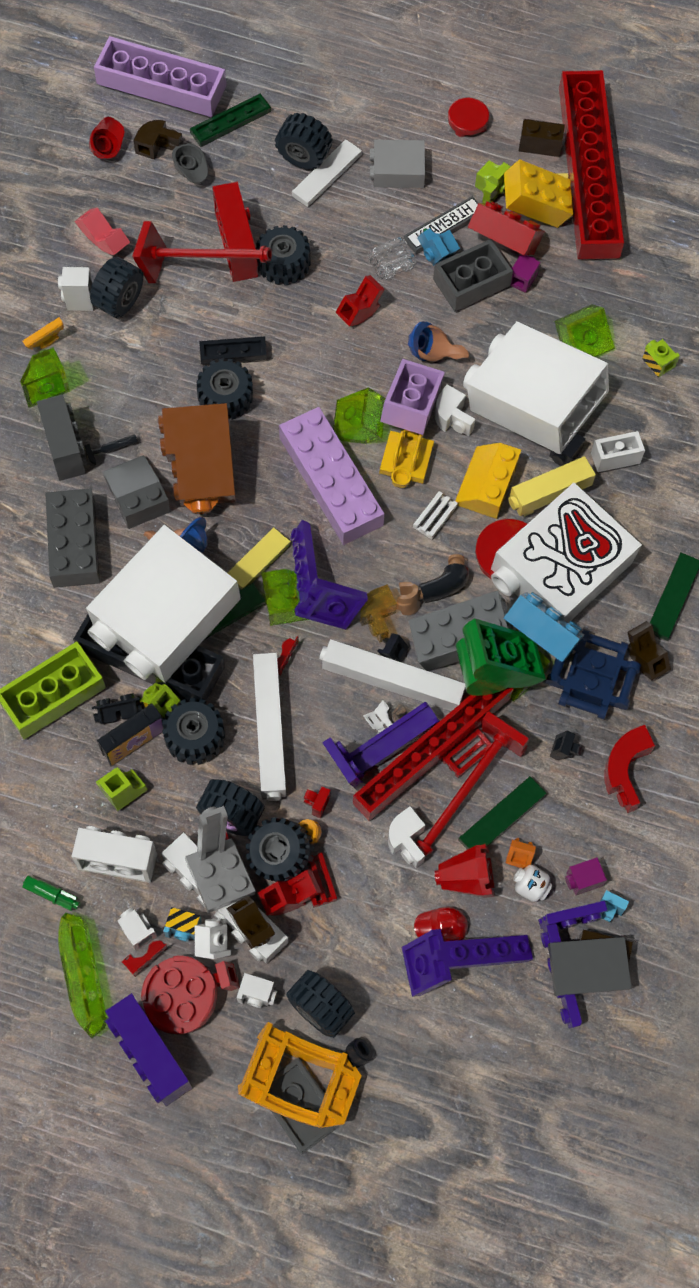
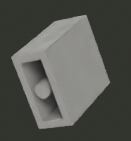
[370,140,425,188]

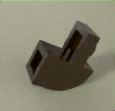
[133,120,183,160]
[627,621,671,681]
[226,895,275,949]

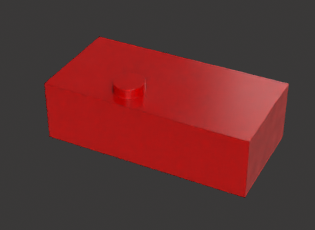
[212,181,258,282]

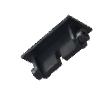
[92,693,142,724]

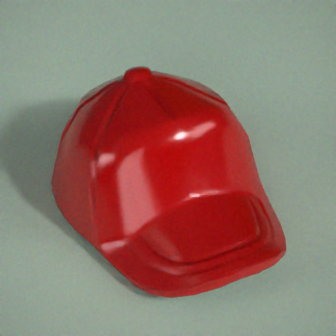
[89,116,125,159]
[414,907,468,942]

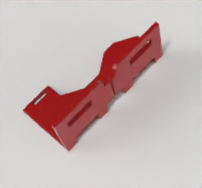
[277,636,299,676]
[122,940,168,977]

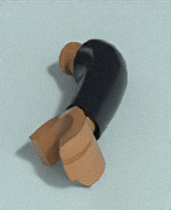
[395,554,469,615]

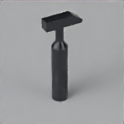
[84,434,138,465]

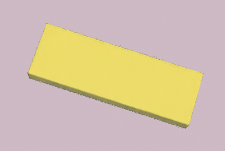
[228,527,291,589]

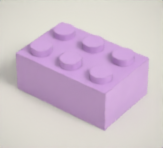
[380,359,445,435]

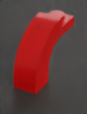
[604,725,655,813]

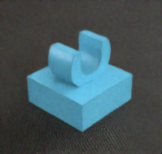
[600,890,629,922]

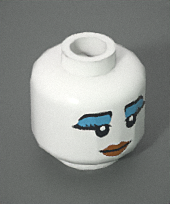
[513,865,552,902]

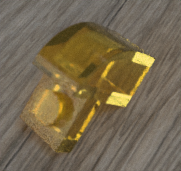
[360,584,397,643]

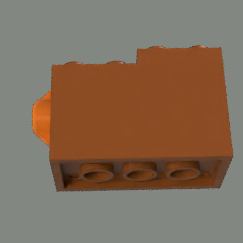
[158,403,236,514]

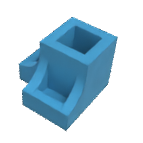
[417,228,460,266]

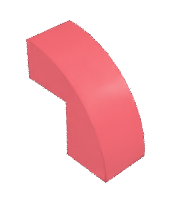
[74,207,130,255]

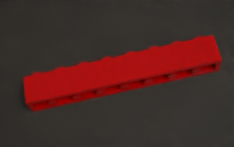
[353,687,513,821]

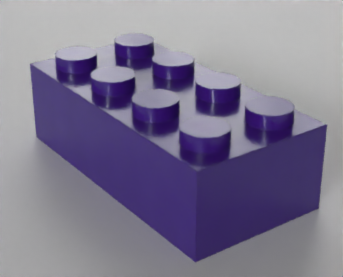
[105,993,192,1107]

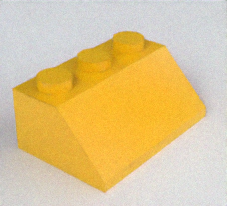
[455,443,521,519]

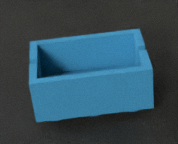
[504,592,584,662]

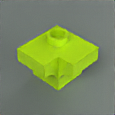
[475,160,511,203]
[96,767,148,811]

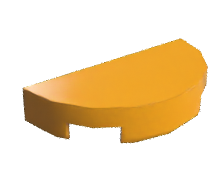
[22,317,64,350]

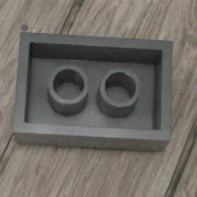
[433,239,513,312]
[36,395,88,481]

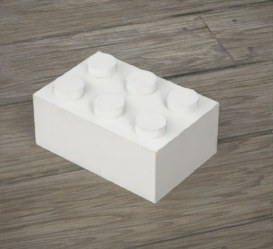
[71,826,157,883]

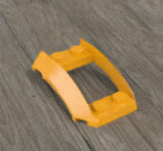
[238,1022,362,1128]

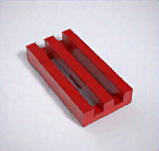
[442,729,492,778]
[302,852,337,908]

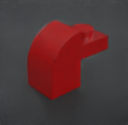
[335,275,385,327]
[258,870,322,915]

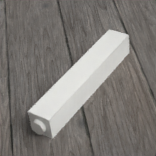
[319,639,465,711]
[253,653,286,801]

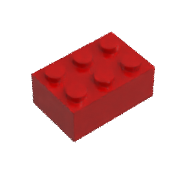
[468,201,545,256]

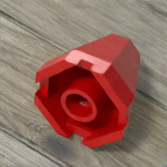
[434,844,495,898]

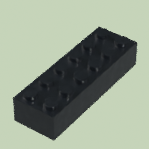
[73,614,225,702]

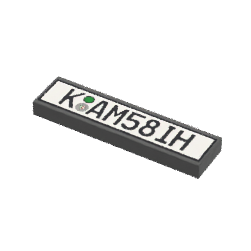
[404,196,478,254]

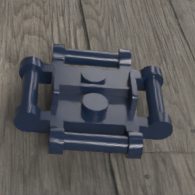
[546,629,641,720]

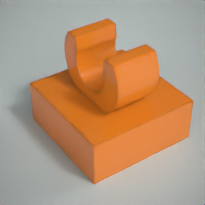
[505,838,536,869]

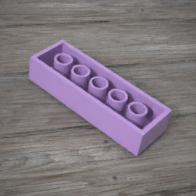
[94,36,226,117]
[279,407,384,545]

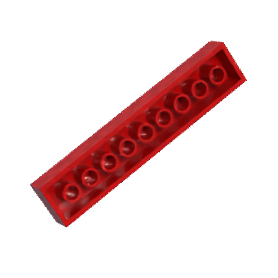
[559,70,624,259]

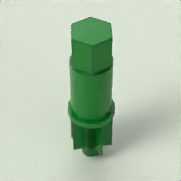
[22,875,80,911]

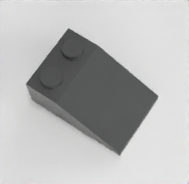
[102,455,170,529]

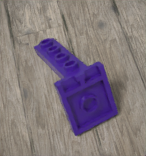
[290,520,368,630]
[322,702,439,791]
[538,901,608,1029]
[402,929,533,997]

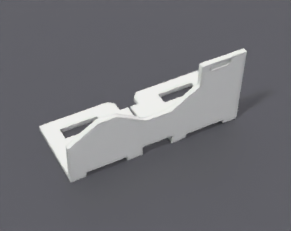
[363,700,393,734]

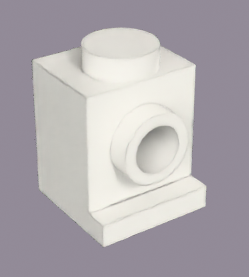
[117,908,157,951]
[195,919,231,959]
[237,973,278,1008]

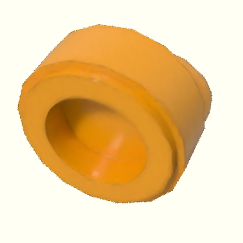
[299,819,322,844]

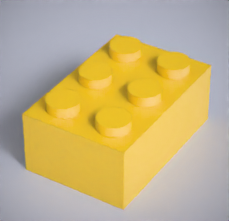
[504,159,573,228]

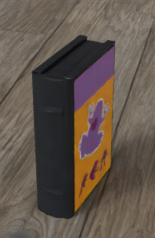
[97,704,163,766]

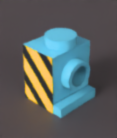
[163,907,202,942]

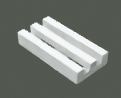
[413,491,458,540]

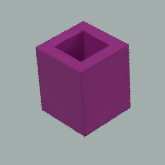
[510,254,541,293]
[565,857,607,896]

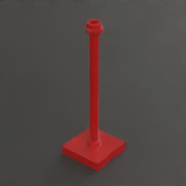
[132,221,272,283]
[416,711,529,857]

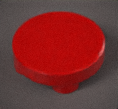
[448,97,489,137]

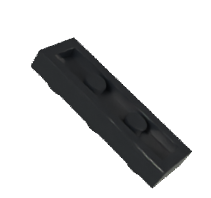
[199,336,267,365]

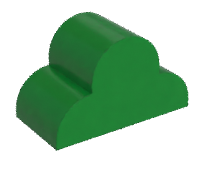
[455,618,546,696]

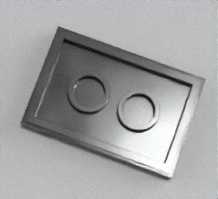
[548,937,632,996]
[268,1058,341,1155]

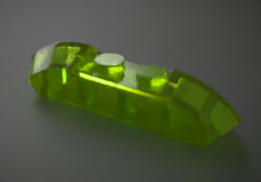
[58,913,107,1039]

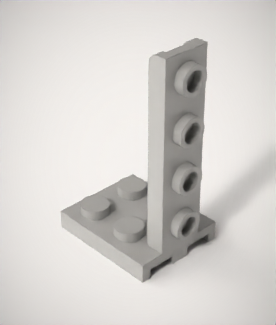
[185,806,255,913]

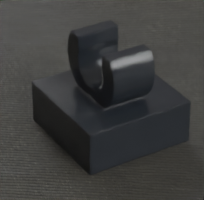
[377,633,409,662]
[550,730,582,760]

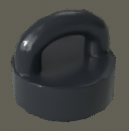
[345,1038,372,1068]

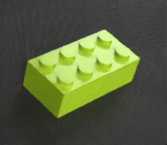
[0,641,106,740]

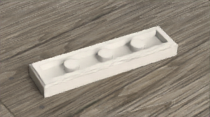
[292,140,362,207]

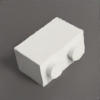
[58,267,94,311]
[591,431,645,472]

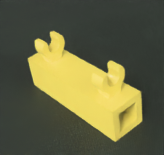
[508,456,596,517]

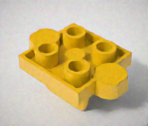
[379,429,434,488]

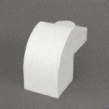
[435,384,475,436]
[388,807,425,868]

